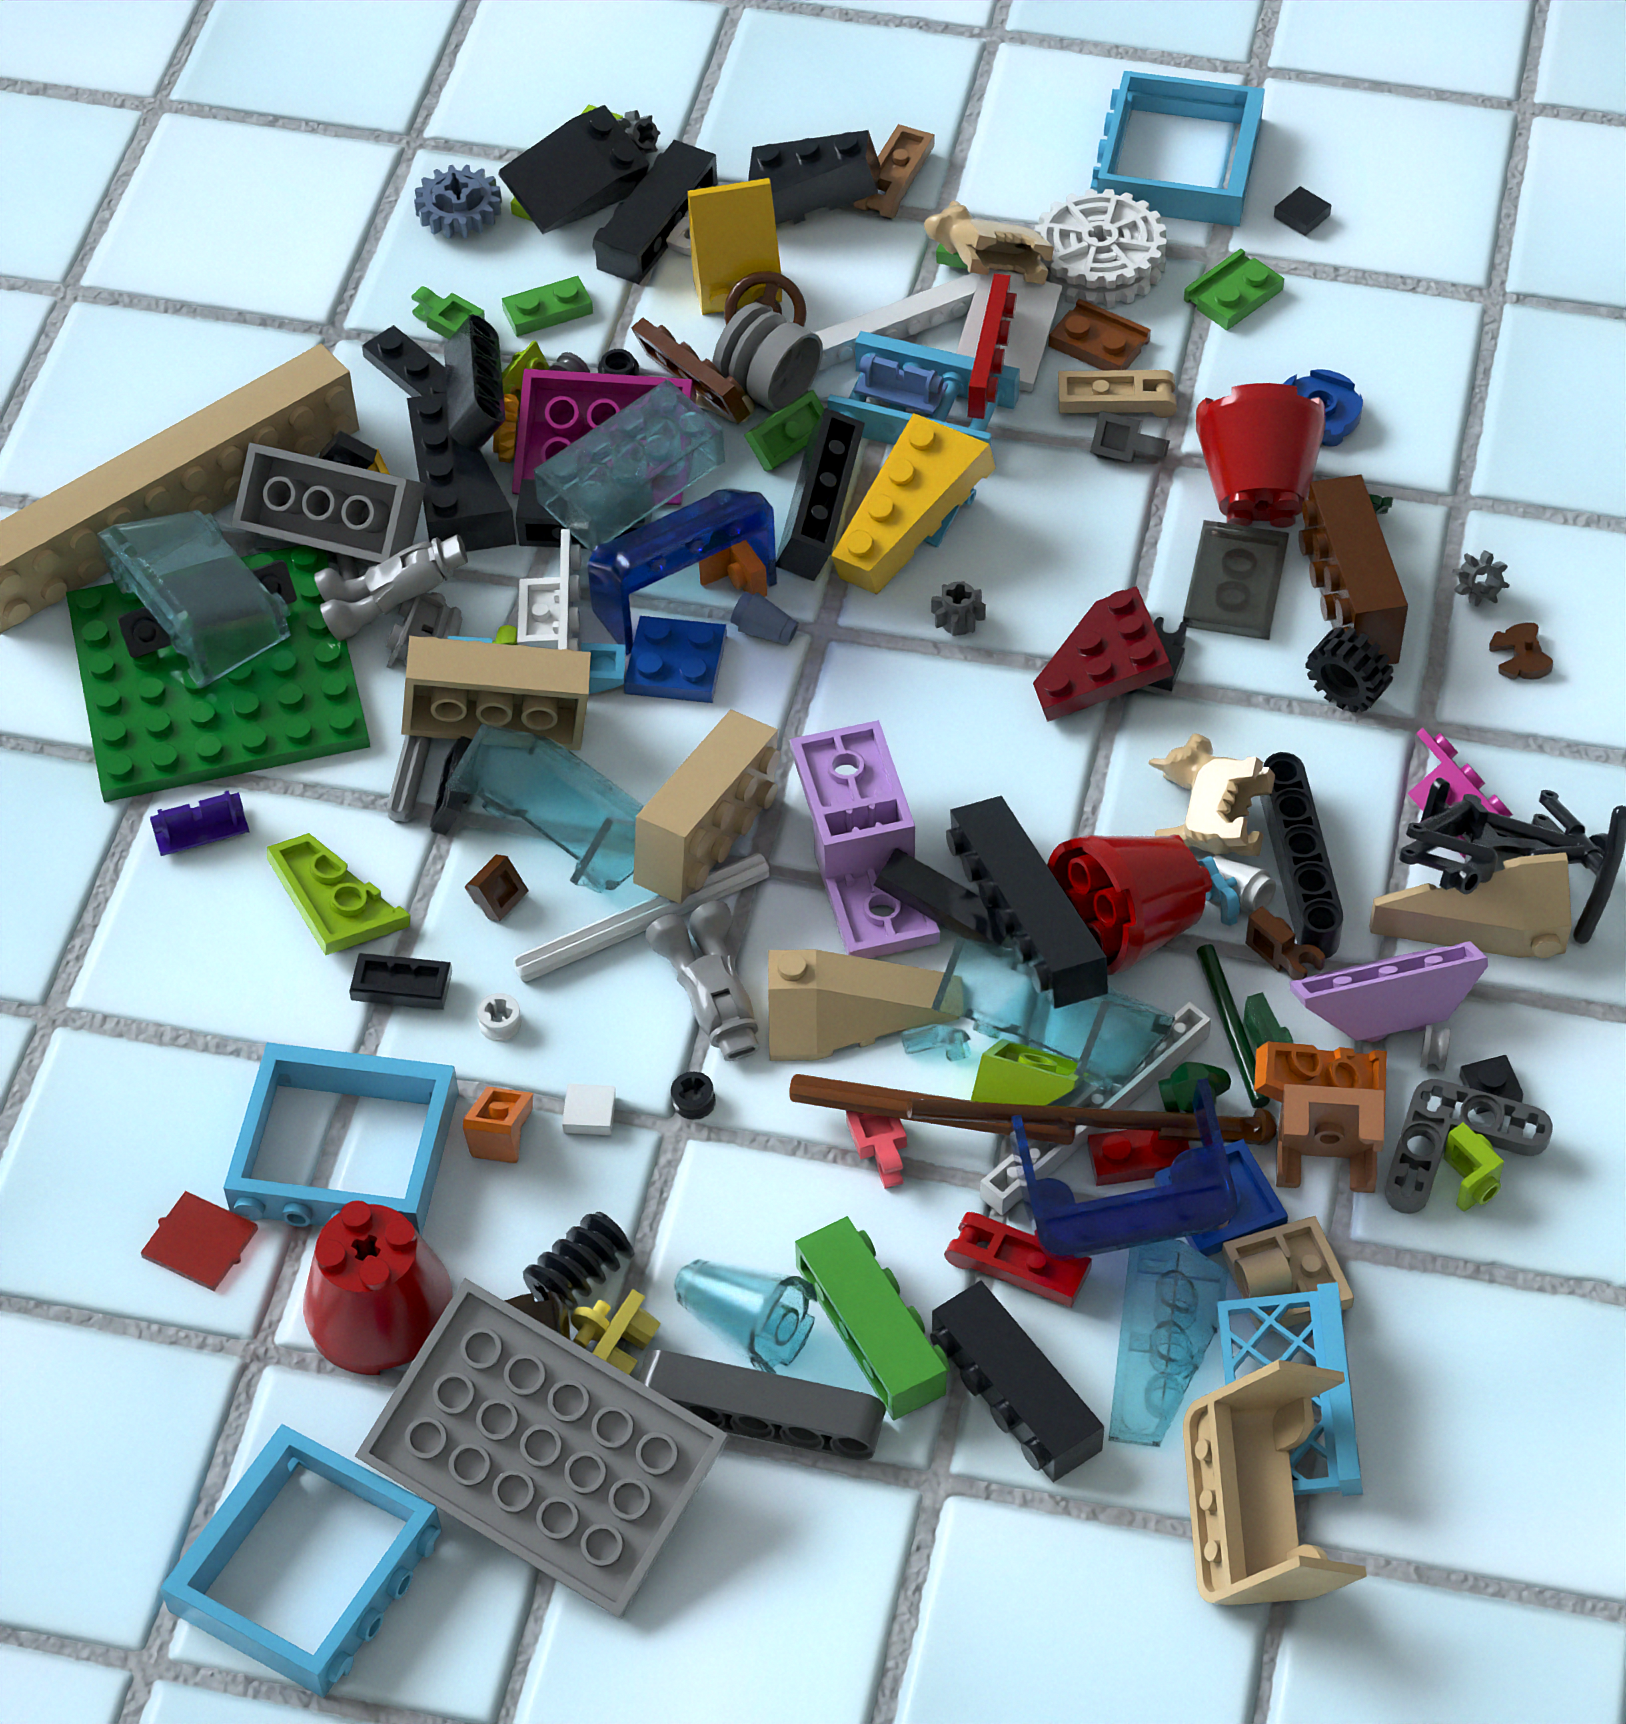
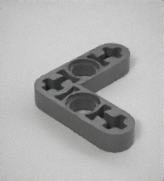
[1385,1079,1553,1214]

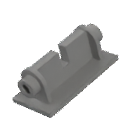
[385,592,447,668]

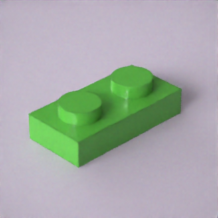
[501,275,593,337]
[744,390,824,471]

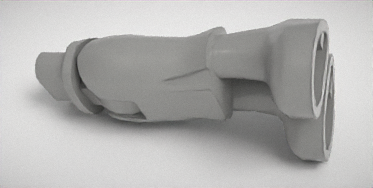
[314,535,468,641]
[645,900,760,1061]

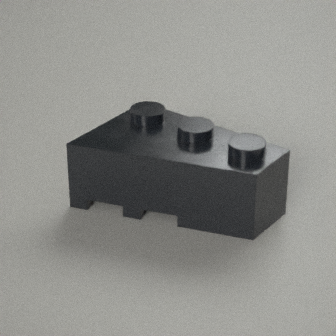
[748,130,880,225]

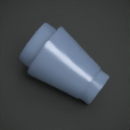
[730,591,799,646]

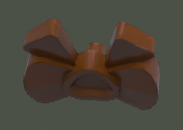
[1489,622,1553,680]

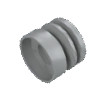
[712,302,823,412]

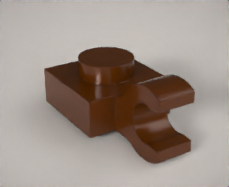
[1245,906,1325,981]

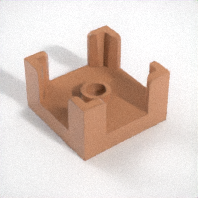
[1276,1084,1384,1193]

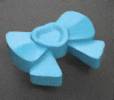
[1198,856,1240,926]

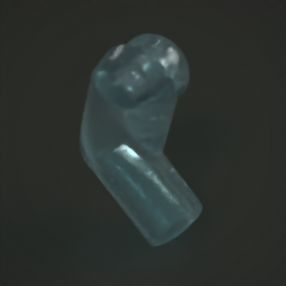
[901,1024,972,1062]

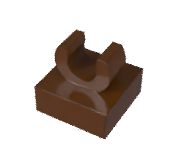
[464,854,529,921]

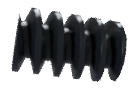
[523,1212,635,1310]

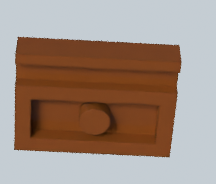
[1048,298,1151,371]

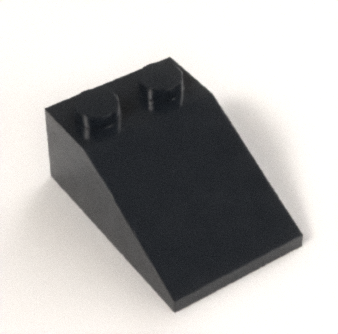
[498,105,650,234]

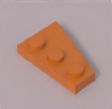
[1254,1041,1387,1128]

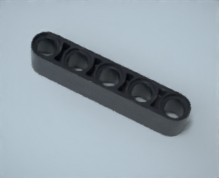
[444,314,506,453]
[1260,752,1343,959]

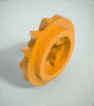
[493,394,519,463]

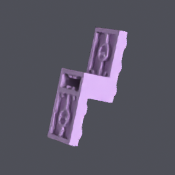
[790,720,940,959]

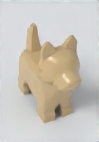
[924,200,1054,284]
[1148,733,1275,856]

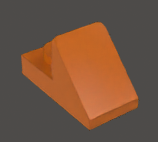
[699,511,767,597]
[463,1086,534,1163]

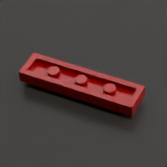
[967,273,1017,419]

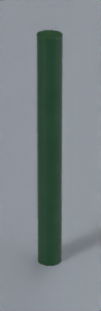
[1196,944,1270,1108]

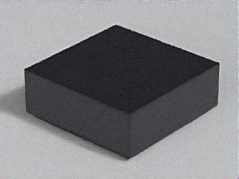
[1274,186,1332,236]

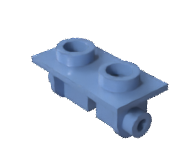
[854,354,948,415]

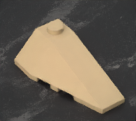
[1369,852,1572,958]
[768,949,959,1061]

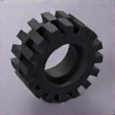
[1305,627,1394,713]

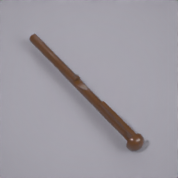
[907,1098,1278,1146]

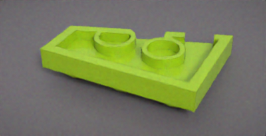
[267,833,411,956]

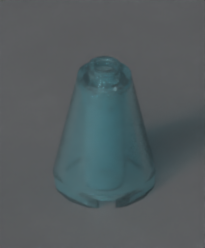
[674,1259,817,1374]

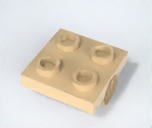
[1222,1215,1354,1332]

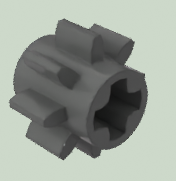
[617,110,661,157]
[1452,550,1510,607]
[931,581,986,636]

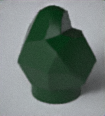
[1158,1061,1231,1114]

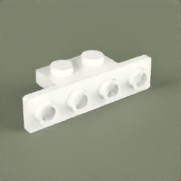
[517,529,582,651]

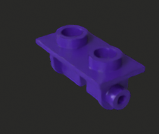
[150,790,250,856]

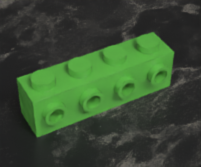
[795,1216,950,1421]

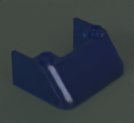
[587,488,777,656]
[1009,1078,1237,1261]

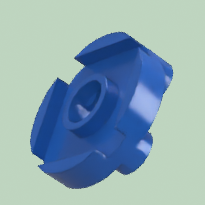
[1283,369,1363,447]

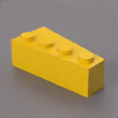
[831,413,996,594]

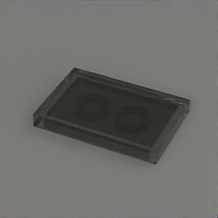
[1182,520,1290,640]

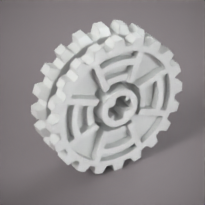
[1034,189,1167,308]

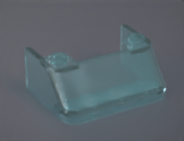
[446,723,645,893]
[931,936,1176,1091]

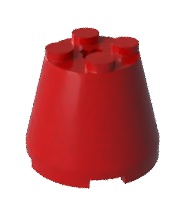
[1196,383,1326,528]
[1047,834,1212,976]
[303,1200,453,1375]

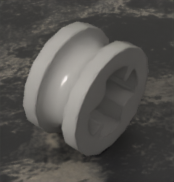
[1420,1025,1450,1071]

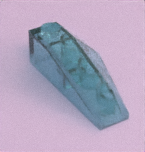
[1108,1234,1228,1447]

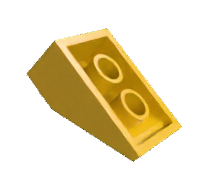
[688,178,782,315]

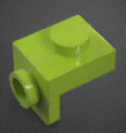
[1443,1122,1504,1212]

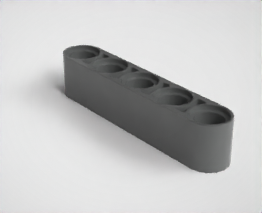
[638,1350,886,1460]

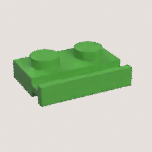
[1184,248,1284,331]

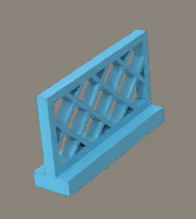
[1217,1282,1363,1496]

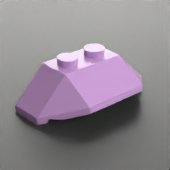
[1289,941,1488,1042]

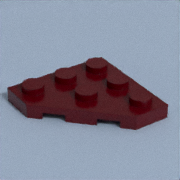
[1033,586,1174,722]

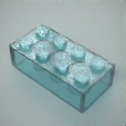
[534,379,725,553]

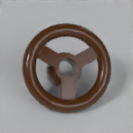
[724,271,807,327]

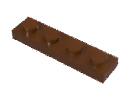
[631,317,750,424]

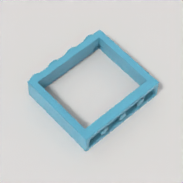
[1090,71,1265,227]
[223,1042,459,1237]
[160,1424,442,1698]

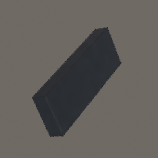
[874,848,1007,956]

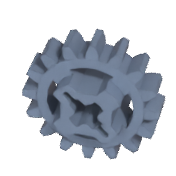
[414,164,502,239]

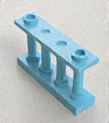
[827,331,1020,447]

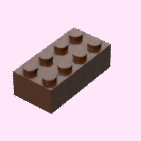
[1298,474,1408,665]

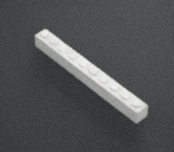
[815,270,1023,370]
[980,1002,1211,1216]

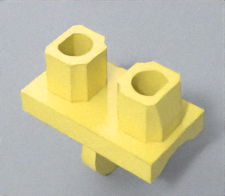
[570,1289,661,1375]

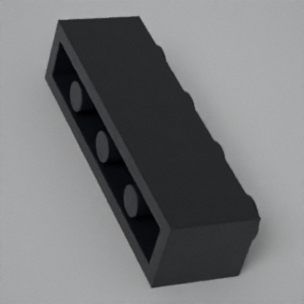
[592,140,718,285]
[774,408,865,581]
[930,1280,1104,1483]

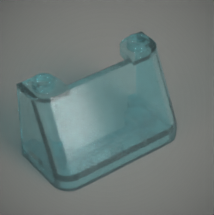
[96,510,291,689]

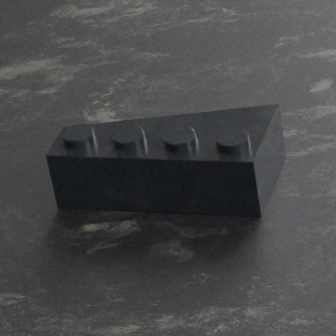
[407,392,517,552]

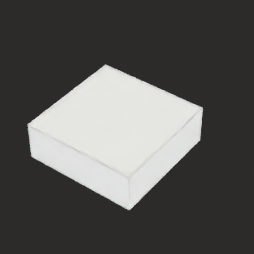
[562,1084,616,1136]

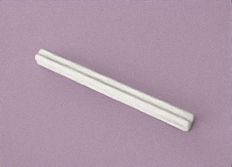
[513,853,769,982]

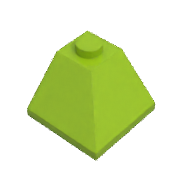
[971,1038,1093,1105]

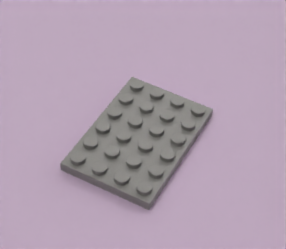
[355,1278,730,1619]

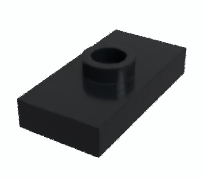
[430,736,476,836]
[349,953,453,1010]

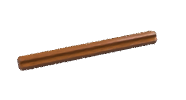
[789,1074,1076,1145]

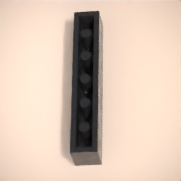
[946,795,1108,1009]

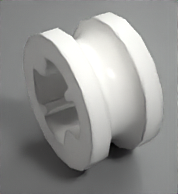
[477,993,522,1041]

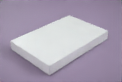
[956,269,1063,393]

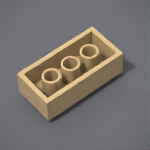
[401,636,591,751]
[633,709,781,904]

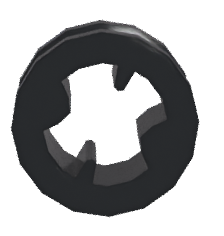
[671,1071,716,1120]

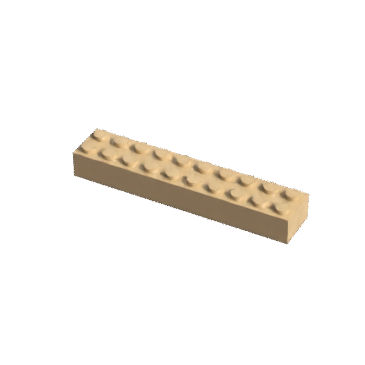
[0,343,360,634]

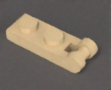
[1058,370,1177,418]

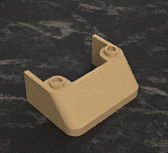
[1183,1359,1367,1605]

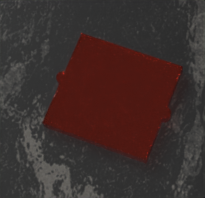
[140,1191,258,1291]

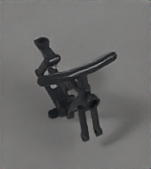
[1399,777,1626,944]

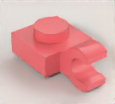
[846,1111,907,1189]

